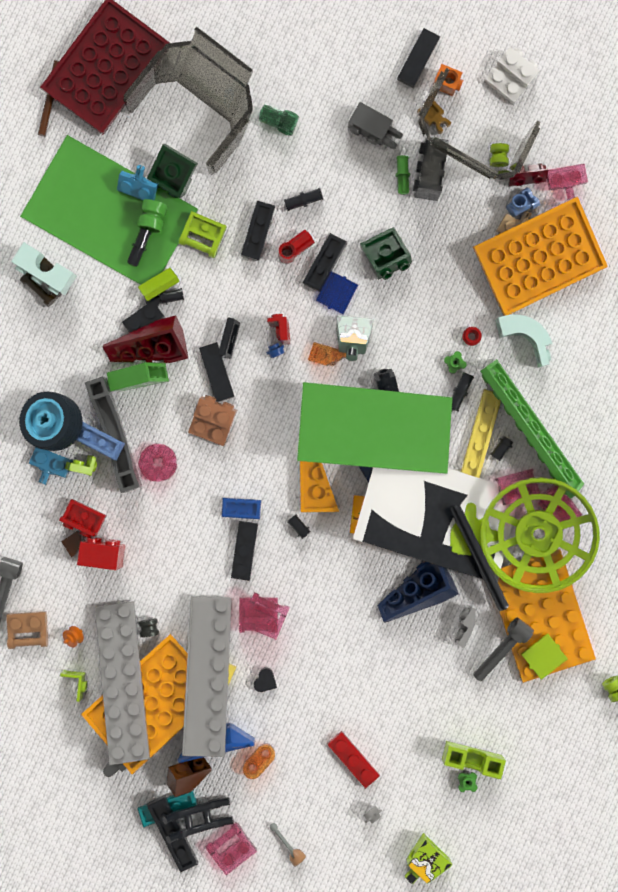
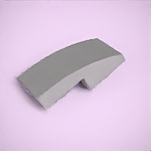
[455,606,476,648]

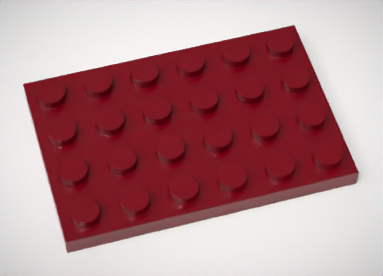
[40,0,170,135]

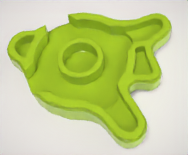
[450,503,498,555]

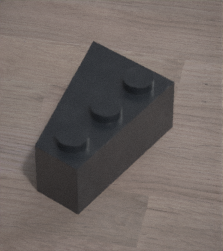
[413,136,449,201]

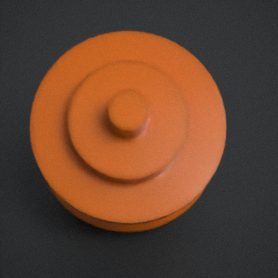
[63,626,84,648]

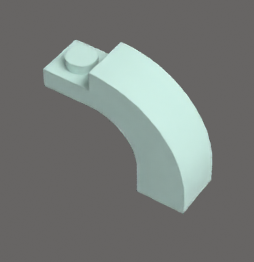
[495,314,552,368]

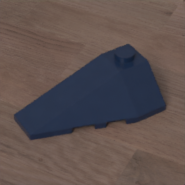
[377,561,459,623]

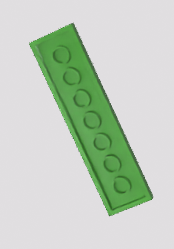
[480,359,584,499]

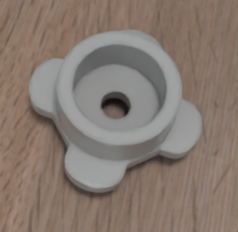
[364,806,382,824]

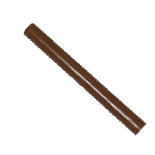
[38,60,59,136]

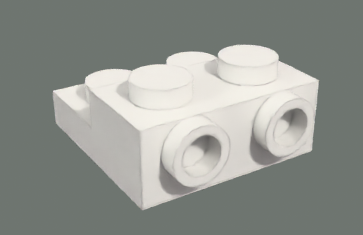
[484,47,539,105]

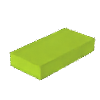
[138,268,180,301]

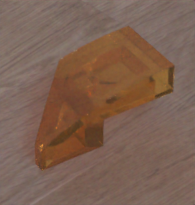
[308,342,346,366]

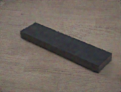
[147,795,198,873]

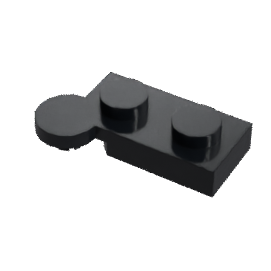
[122,295,165,333]

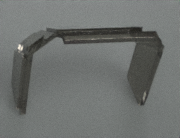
[123,26,253,175]
[417,68,541,180]

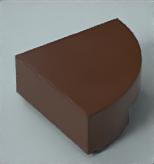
[61,531,81,558]

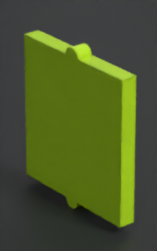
[521,633,568,680]

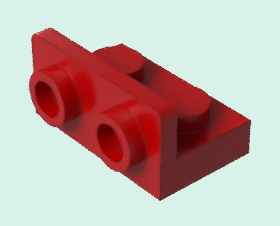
[267,314,290,345]

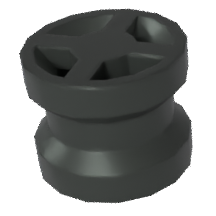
[138,618,159,637]

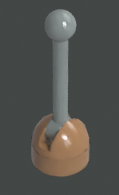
[270,823,306,867]

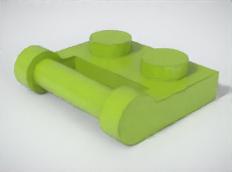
[179,211,227,258]

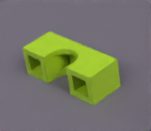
[441,741,506,780]

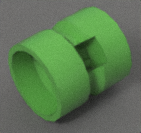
[137,199,168,233]

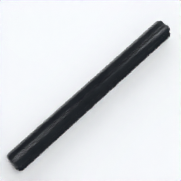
[450,504,509,611]

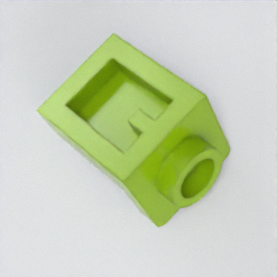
[65,455,97,476]

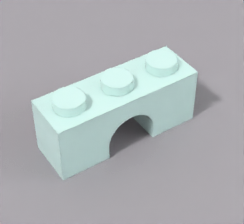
[11,242,77,296]

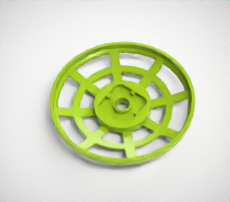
[480,477,600,593]

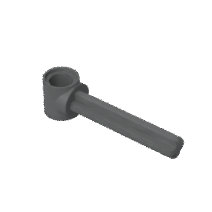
[0,557,23,622]
[473,617,534,681]

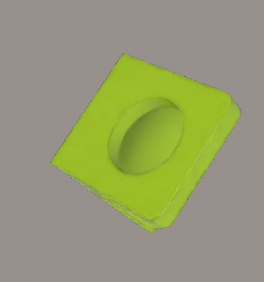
[60,670,88,702]

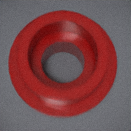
[462,327,482,346]

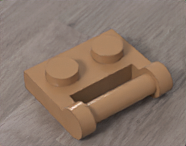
[6,611,48,649]

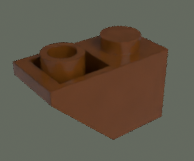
[166,757,212,797]

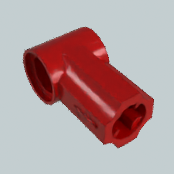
[278,230,315,264]

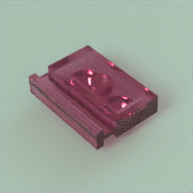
[495,468,540,505]

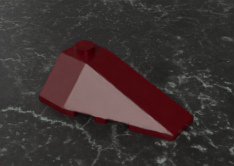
[103,315,188,363]

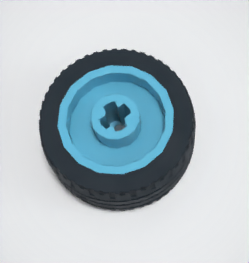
[19,391,83,451]

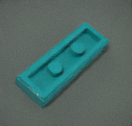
[137,790,198,827]

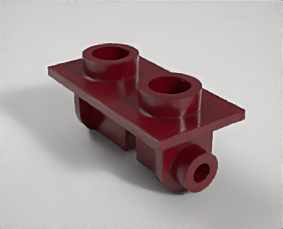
[507,163,549,187]

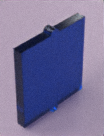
[316,272,358,315]

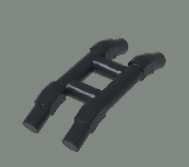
[162,797,234,844]

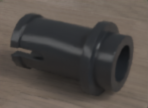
[160,288,184,305]
[490,436,513,461]
[287,514,311,539]

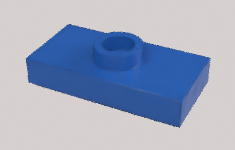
[222,498,261,519]

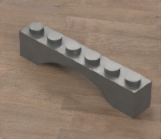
[84,376,143,493]

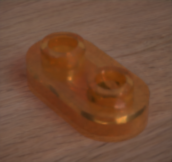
[243,743,275,779]

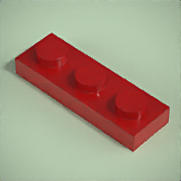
[327,731,380,789]

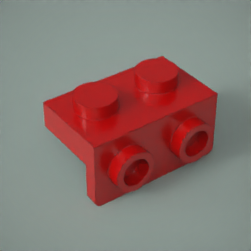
[59,499,107,538]

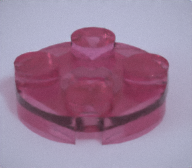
[138,444,177,482]

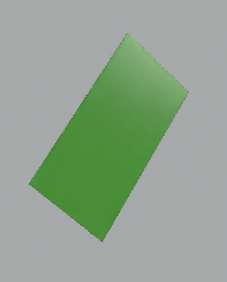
[297,382,452,474]

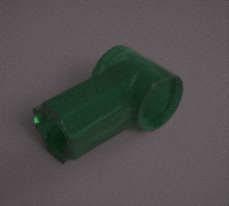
[259,104,300,136]

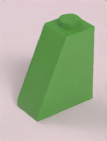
[107,363,169,392]

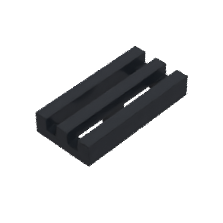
[218,317,240,359]

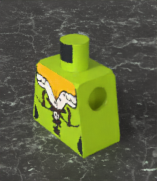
[404,833,452,884]

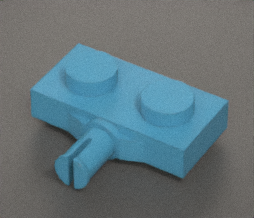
[117,165,158,200]
[29,447,73,485]

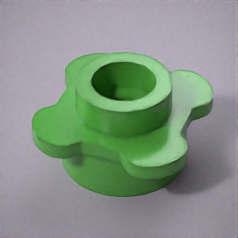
[444,351,467,374]
[458,772,478,792]

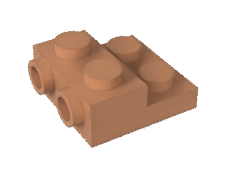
[188,395,238,446]

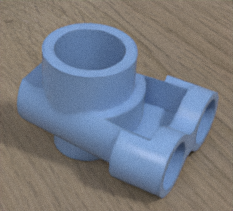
[506,187,540,217]

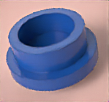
[266,342,285,358]

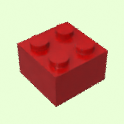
[77,537,125,570]

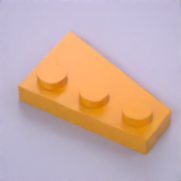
[300,461,339,512]

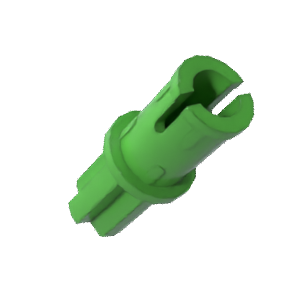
[395,155,411,195]

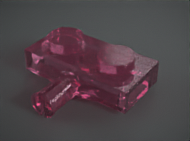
[547,163,588,200]

